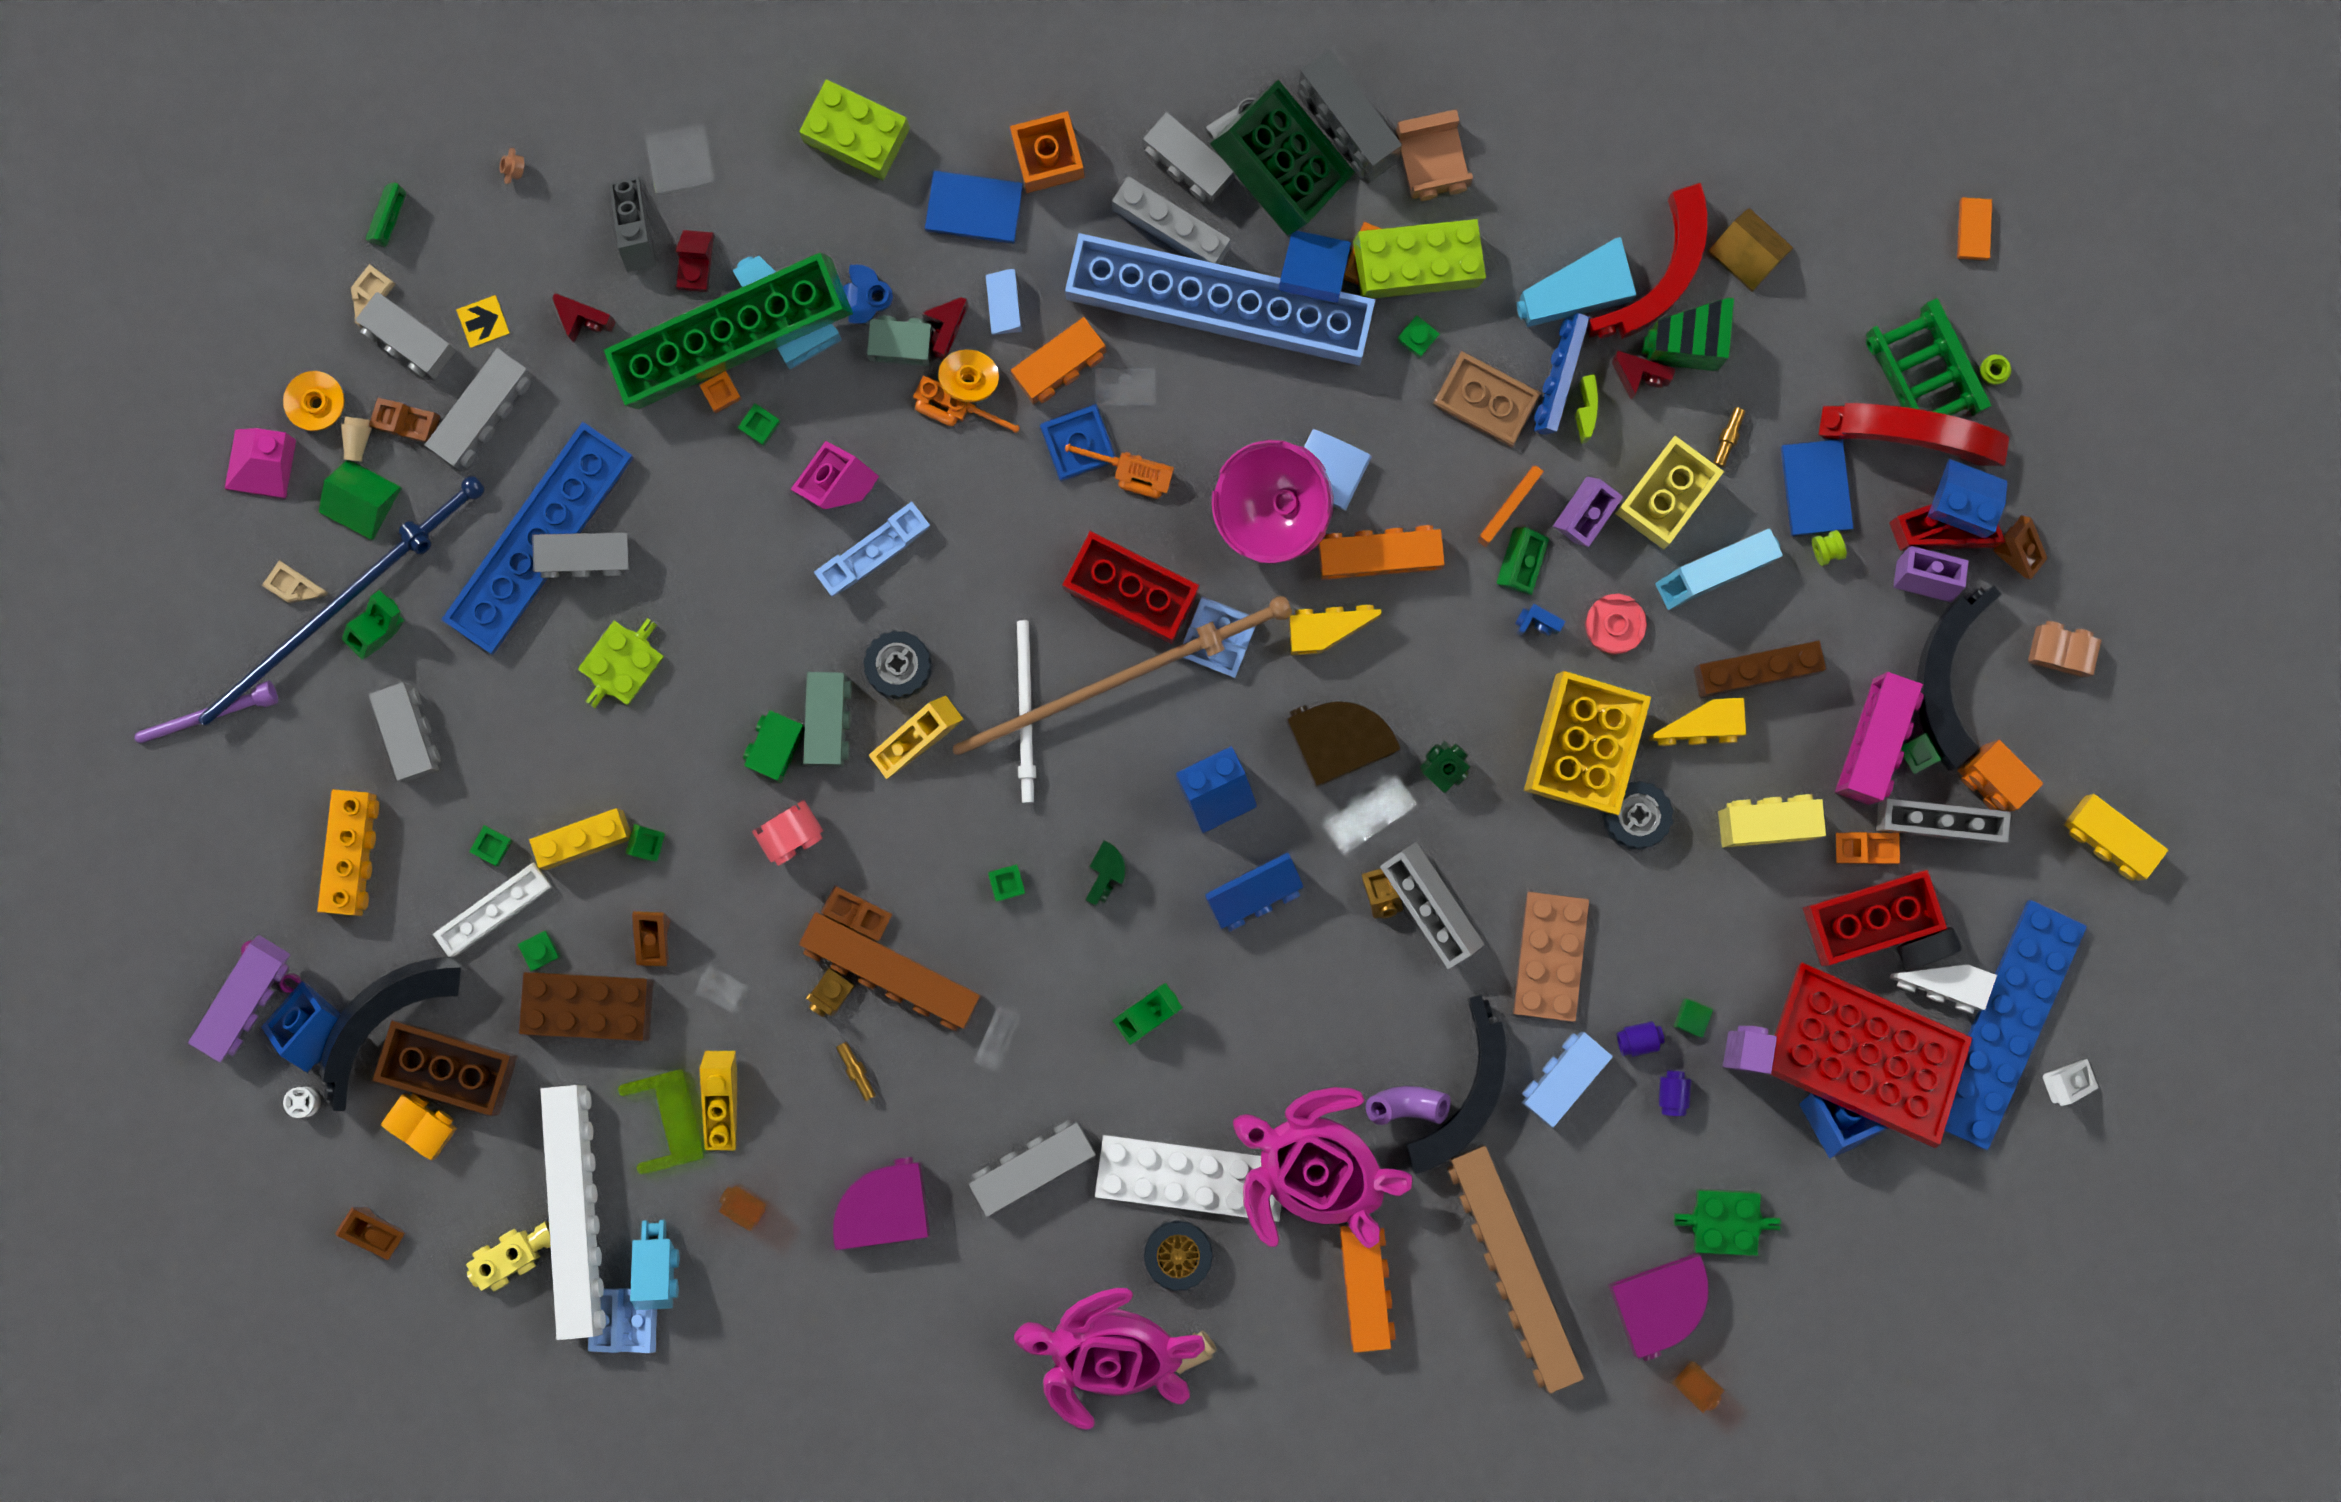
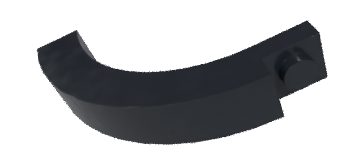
[1916,585,2002,771]
[319,957,461,1111]
[1405,995,1506,1174]

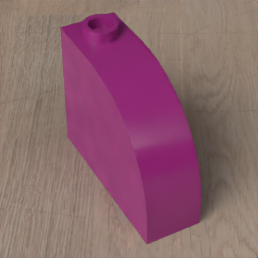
[833,1157,930,1250]
[1608,1253,1708,1361]

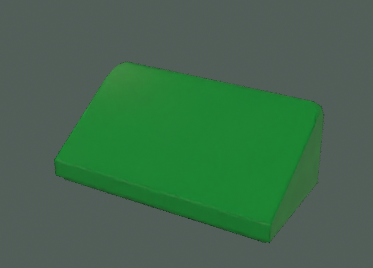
[366,182,407,248]
[1497,527,1550,595]

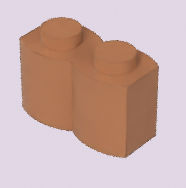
[2028,621,2102,678]

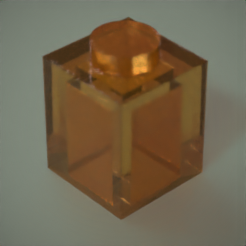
[718,1183,770,1231]
[1671,1361,1725,1413]

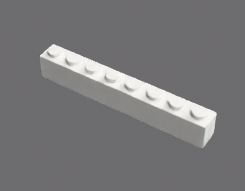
[540,1085,606,1340]

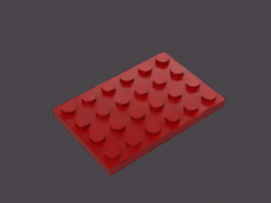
[1770,962,1972,1148]

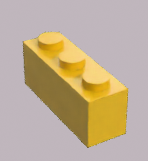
[2063,794,2168,881]
[529,808,631,870]

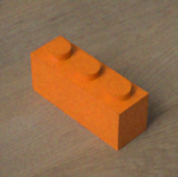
[1011,317,1106,405]

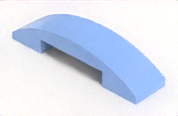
[814,502,930,597]

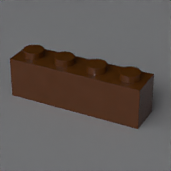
[1693,640,1826,698]

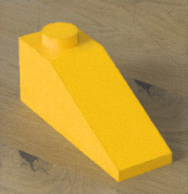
[869,695,964,779]

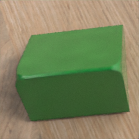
[1673,998,1713,1038]

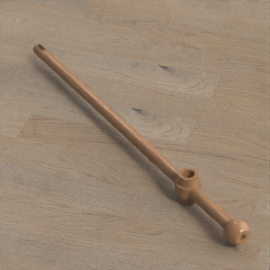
[952,596,1292,755]

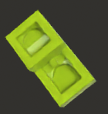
[1574,374,1598,444]

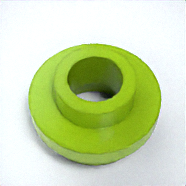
[1980,354,2011,385]

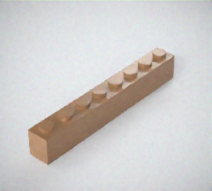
[1447,1144,1584,1394]

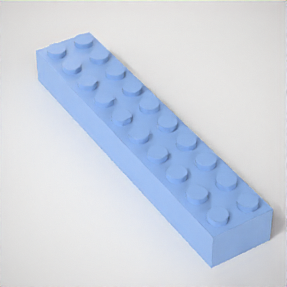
[1065,233,1375,366]

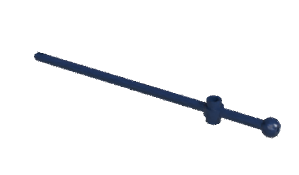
[198,476,485,725]

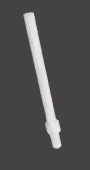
[1017,620,1036,803]

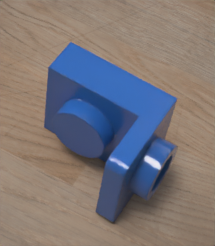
[1515,604,1566,636]

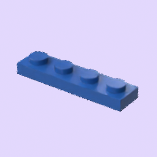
[1534,313,1590,435]

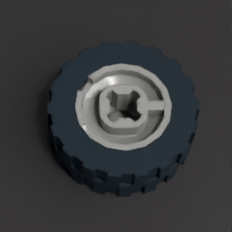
[863,630,932,700]
[1603,781,1674,850]

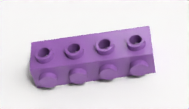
[188,935,291,1062]

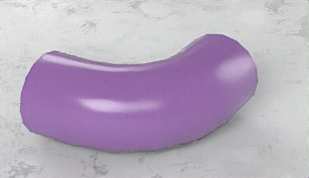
[1365,1086,1451,1125]

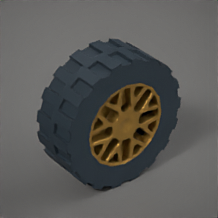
[1144,1220,1213,1291]

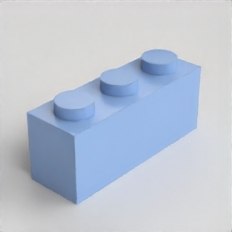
[1521,1032,1613,1127]

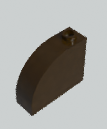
[1286,701,1401,788]

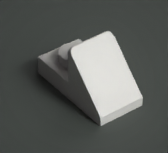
[2043,1059,2098,1106]

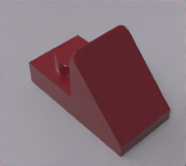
[676,230,714,292]
[552,293,616,343]
[922,297,969,360]
[1612,351,1676,399]

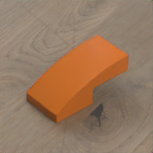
[1836,832,1900,864]

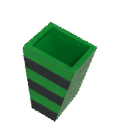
[1642,297,1734,371]

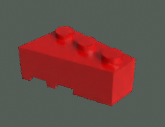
[1889,504,2006,551]

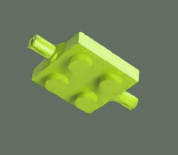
[578,618,664,708]

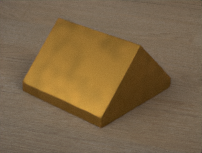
[1708,208,1793,292]

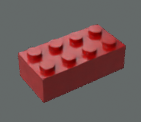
[1062,531,1200,644]
[1802,870,1947,966]

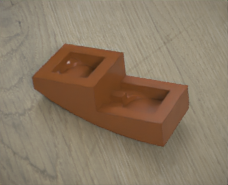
[369,398,440,443]
[821,885,893,942]

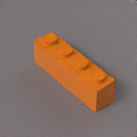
[1318,525,1445,580]
[1339,1224,1396,1353]

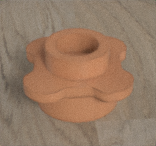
[499,148,525,184]

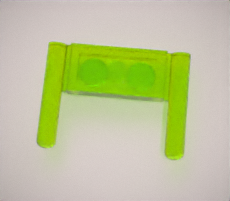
[618,1068,705,1175]

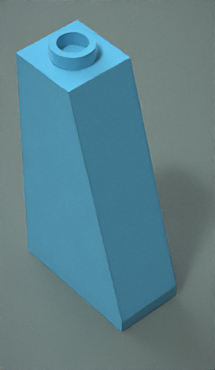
[1517,237,1636,327]
[733,256,842,369]
[1655,528,1783,610]

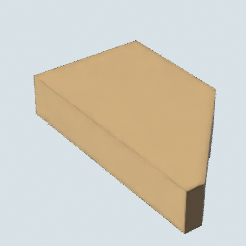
[351,264,395,328]
[262,560,328,603]

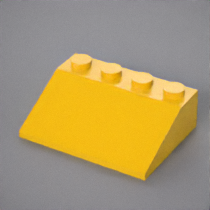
[1523,671,1651,815]

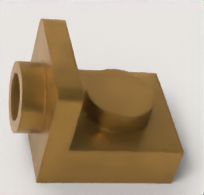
[1361,869,1403,919]
[806,968,855,1017]

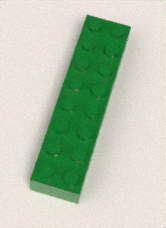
[604,252,853,410]

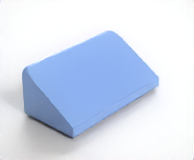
[986,269,1022,335]

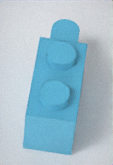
[630,1219,680,1310]

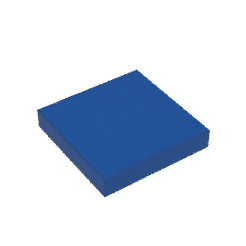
[1040,404,1116,482]

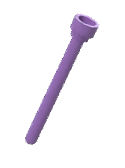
[134,681,278,743]

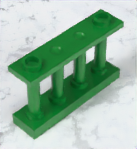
[1865,297,1992,417]

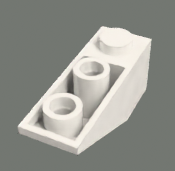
[1890,964,1997,1014]

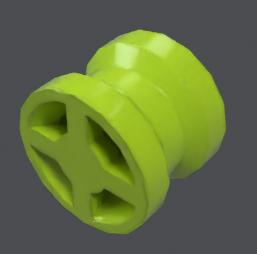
[1812,530,1847,566]

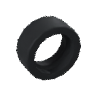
[1897,927,1962,970]

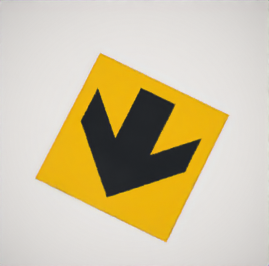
[456,295,510,348]

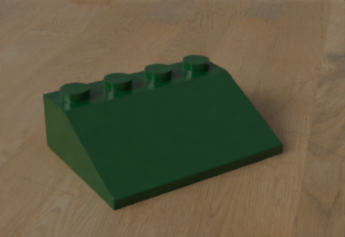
[1209,79,1355,236]

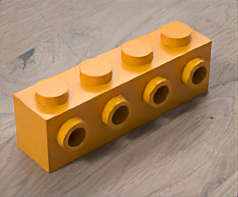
[317,789,380,916]

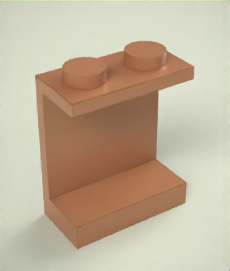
[1396,109,1473,201]

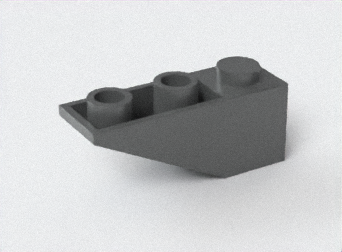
[609,176,657,272]

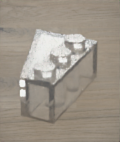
[1319,774,1418,858]

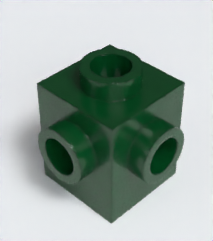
[1420,741,1470,793]

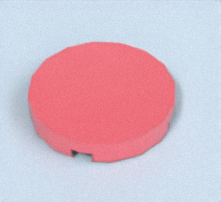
[1585,593,1647,655]

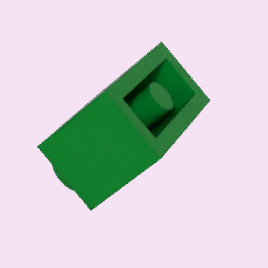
[743,710,805,783]

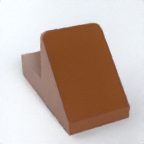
[1994,515,2048,580]
[632,911,671,966]
[335,1207,405,1260]

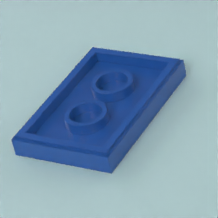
[925,171,1023,244]
[1278,231,1351,303]
[1780,439,1853,536]

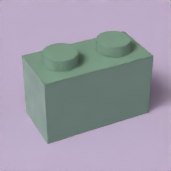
[867,315,933,366]

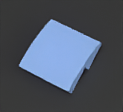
[1304,429,1372,511]
[1183,596,1256,678]
[588,1288,657,1353]

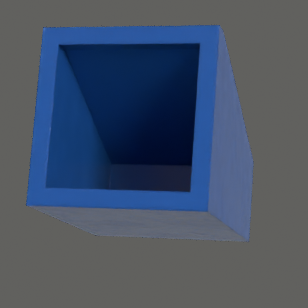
[1176,746,1257,834]

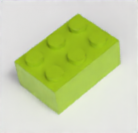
[799,79,910,181]

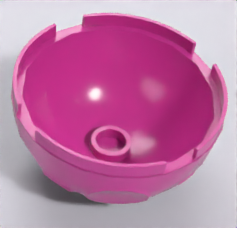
[1212,440,1334,564]

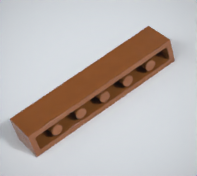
[798,912,982,1031]

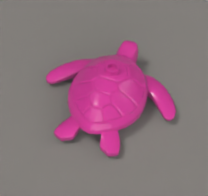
[1233,1087,1412,1248]
[1014,1288,1205,1430]

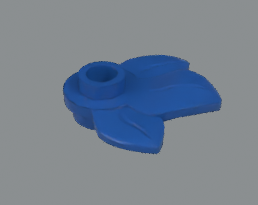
[843,264,893,324]

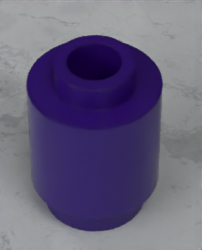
[1616,1021,1665,1058]
[1659,1070,1691,1116]

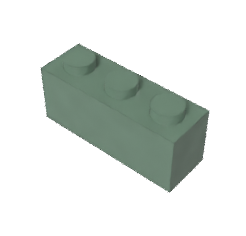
[804,672,852,767]

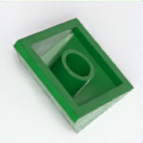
[318,460,402,540]

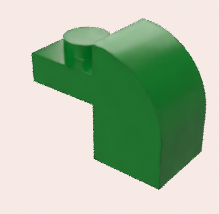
[342,590,404,661]
[1112,983,1183,1045]

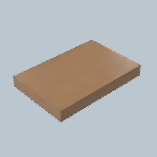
[1433,351,1541,447]

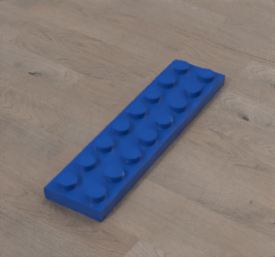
[441,421,634,655]
[1944,900,2087,1150]

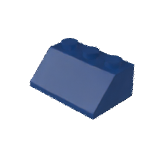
[1204,852,1304,932]

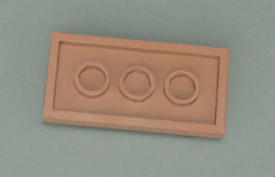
[1513,892,1589,1022]

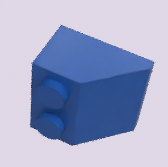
[1927,459,2007,538]
[261,981,341,1073]
[1799,1093,1889,1159]

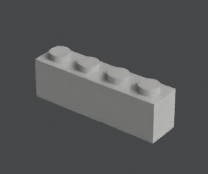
[1112,176,1231,265]
[425,348,533,472]
[1876,799,2011,844]
[1380,842,1485,969]
[969,1120,1096,1217]

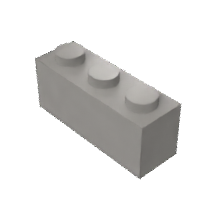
[1143,112,1235,204]
[355,292,456,379]
[532,532,628,578]
[369,682,441,783]

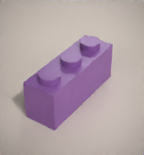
[1723,1026,1777,1074]

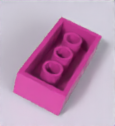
[1835,672,1924,805]

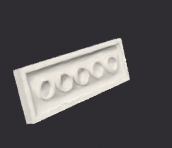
[1095,1135,1281,1222]

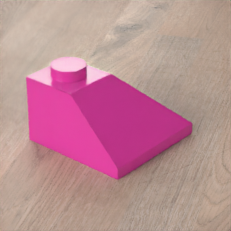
[225,428,296,498]
[791,441,879,509]

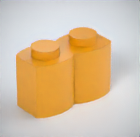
[380,1093,457,1160]

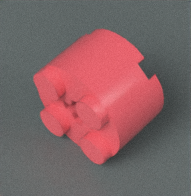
[751,799,824,866]

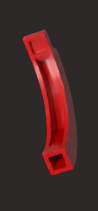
[1586,183,1707,339]
[1818,403,2010,466]

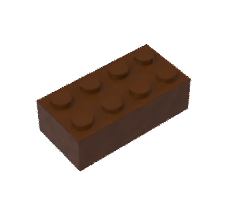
[519,972,654,1041]
[372,1020,518,1116]

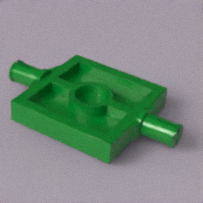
[1673,1189,1781,1256]

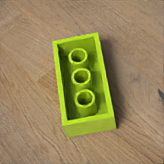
[1353,219,1486,299]

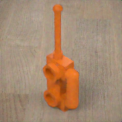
[913,376,1020,433]
[1065,444,1174,499]

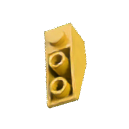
[1289,605,1382,655]
[1649,698,1746,746]
[699,1051,737,1150]

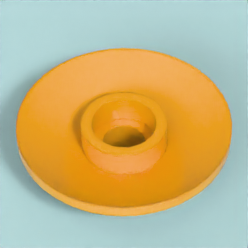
[938,349,999,402]
[283,371,344,431]

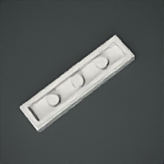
[433,862,553,957]

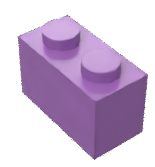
[1553,476,1623,547]
[1893,546,1969,602]

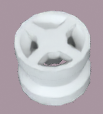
[283,1086,321,1118]

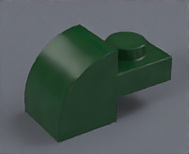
[1085,840,1126,907]

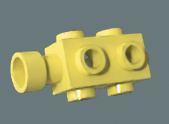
[466,1221,551,1292]

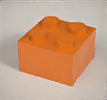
[1010,111,1085,193]
[1957,739,2044,812]

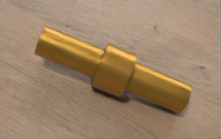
[1713,407,1746,468]
[836,1041,876,1101]

